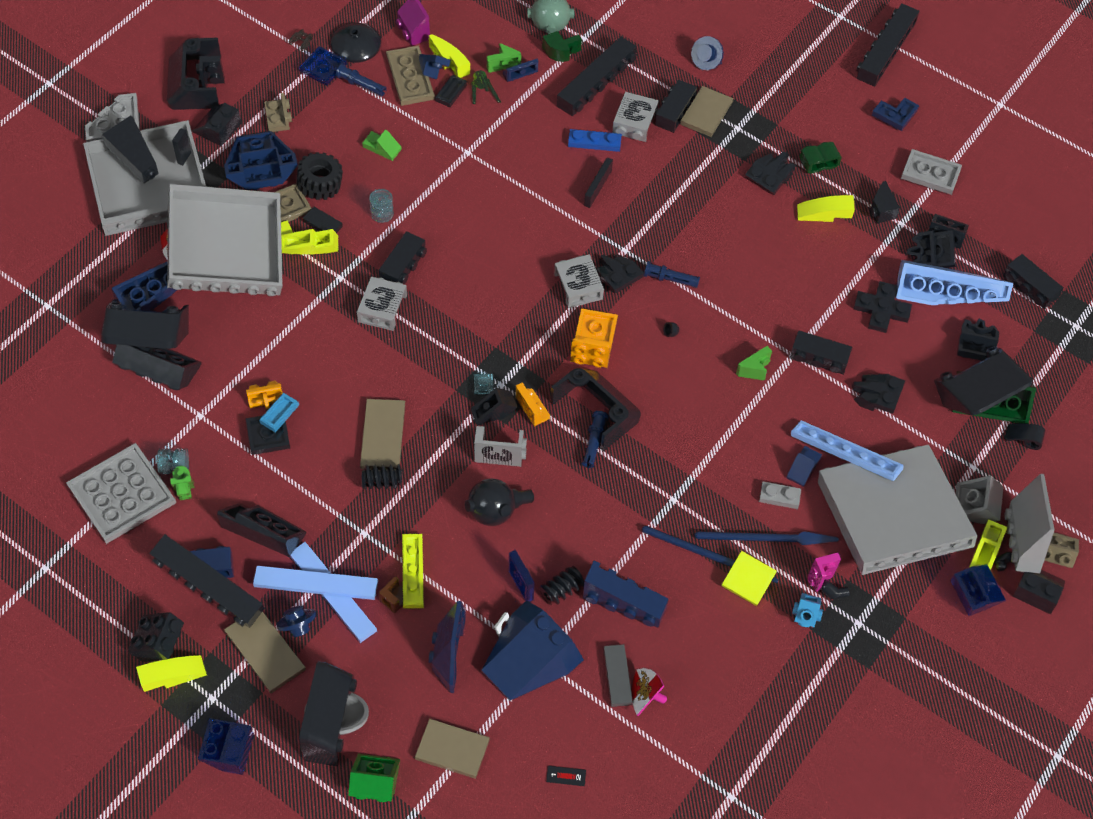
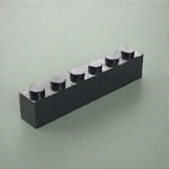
[856,3,920,87]
[556,36,637,117]
[149,534,265,628]

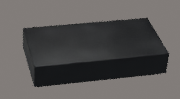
[435,75,467,107]
[172,128,191,165]
[303,206,343,233]

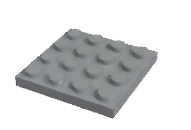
[66,443,176,544]

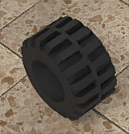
[296,152,343,200]

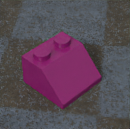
[396,0,430,46]

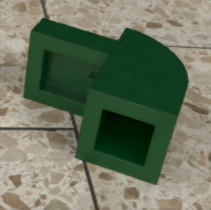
[542,31,582,62]

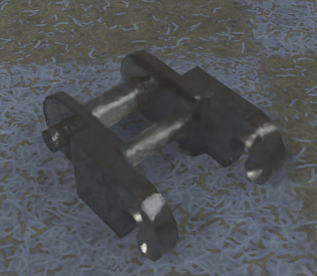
[289,29,313,51]

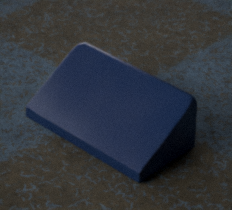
[503,59,538,82]

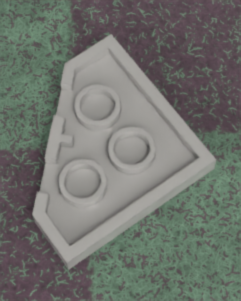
[85,93,140,142]

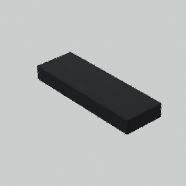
[584,157,613,208]

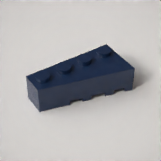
[112,262,177,311]
[583,560,669,627]

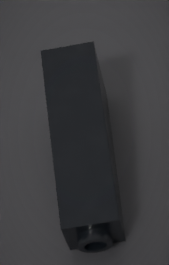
[102,115,159,183]

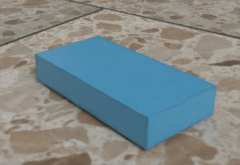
[259,393,299,433]

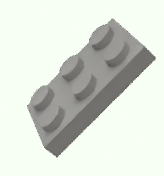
[901,149,962,195]

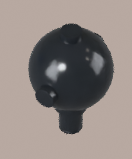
[464,478,534,526]

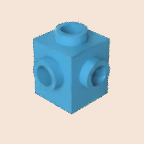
[792,593,823,627]

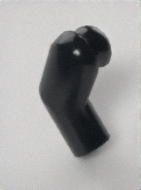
[994,552,1014,571]
[820,580,850,599]

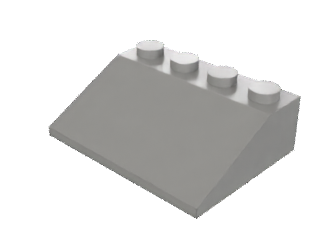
[1005,474,1054,573]

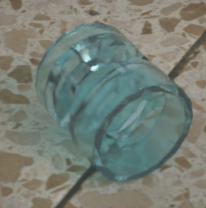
[369,189,394,223]
[157,448,189,474]

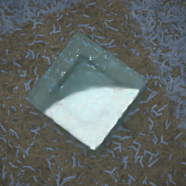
[474,374,493,394]

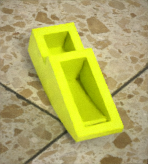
[429,34,470,78]
[797,195,855,222]
[281,229,339,255]
[967,519,1007,581]
[136,655,207,692]

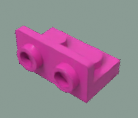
[808,553,841,592]

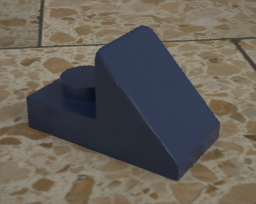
[419,54,451,79]
[786,446,822,487]

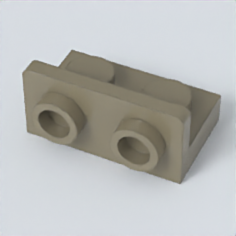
[264,93,292,132]
[1044,533,1079,568]

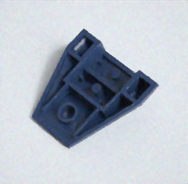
[224,131,298,190]
[481,600,584,701]
[429,601,466,693]

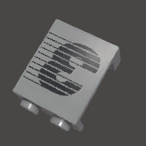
[612,92,658,142]
[554,254,604,308]
[357,277,407,331]
[474,426,527,467]

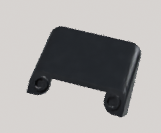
[934,346,1033,415]

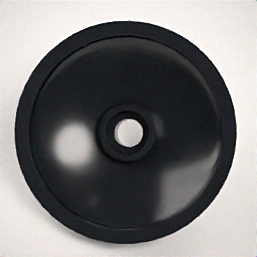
[330,22,381,63]

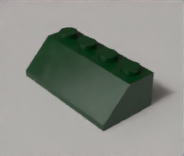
[952,371,1036,424]

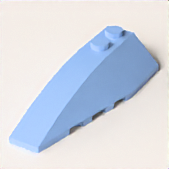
[896,260,1013,305]

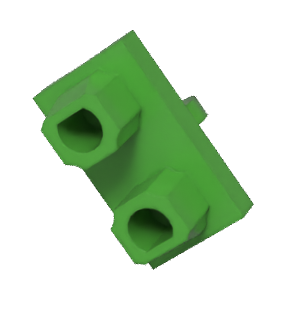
[170,466,195,500]

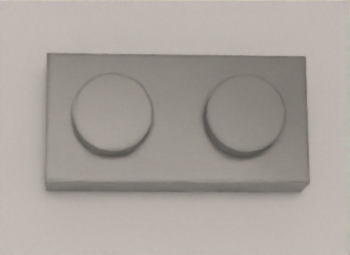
[759,482,801,509]

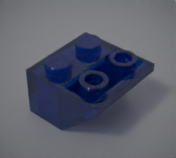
[950,564,1006,616]
[198,718,254,775]

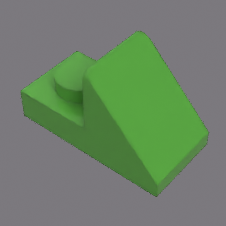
[487,44,521,73]
[362,130,402,161]
[736,346,772,380]

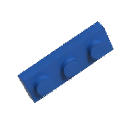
[568,129,622,152]

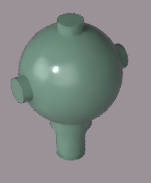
[527,0,574,34]

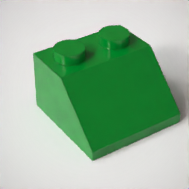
[348,754,400,802]

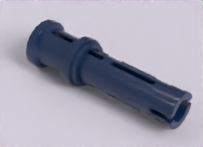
[336,63,387,97]
[644,261,700,288]
[582,411,609,468]

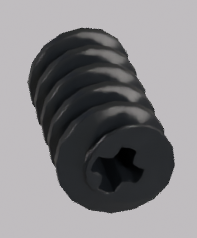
[362,464,402,489]
[539,566,584,605]

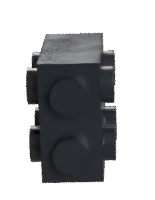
[127,612,184,662]

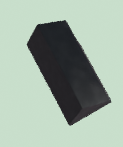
[217,503,307,557]

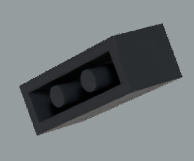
[654,79,697,133]
[378,231,427,284]
[1003,254,1064,310]
[790,330,852,375]

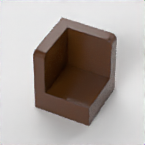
[379,577,403,613]

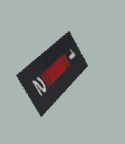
[546,766,586,786]

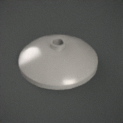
[304,693,369,735]

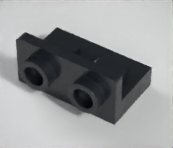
[196,56,225,88]
[928,214,969,249]

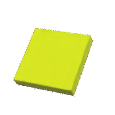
[722,551,777,606]

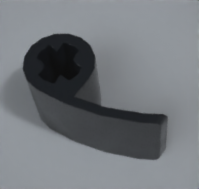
[1004,423,1045,450]

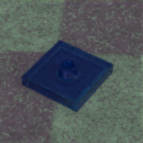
[299,46,347,86]
[509,550,535,602]

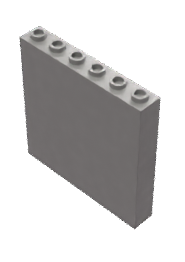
[83,120,206,236]
[167,184,283,296]
[818,445,977,575]

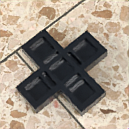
[853,281,912,333]

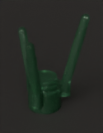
[471,70,501,104]

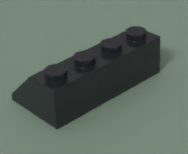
[112,345,202,390]

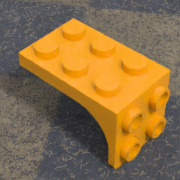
[570,309,618,368]

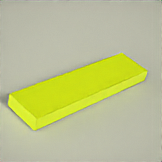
[402,534,424,608]

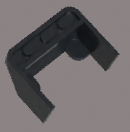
[167,38,221,110]
[101,299,189,349]
[550,368,641,451]
[299,661,357,766]

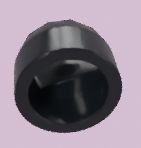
[663,322,680,337]

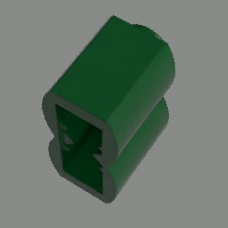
[799,142,842,174]

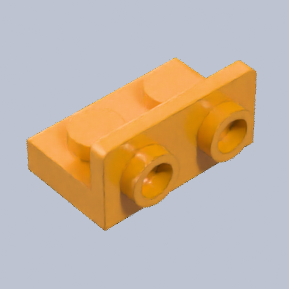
[515,383,550,426]

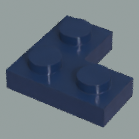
[872,98,920,131]

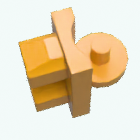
[246,381,282,409]

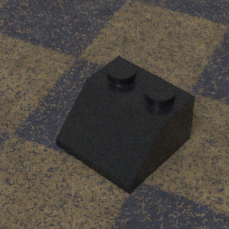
[192,103,241,147]
[1013,570,1065,614]

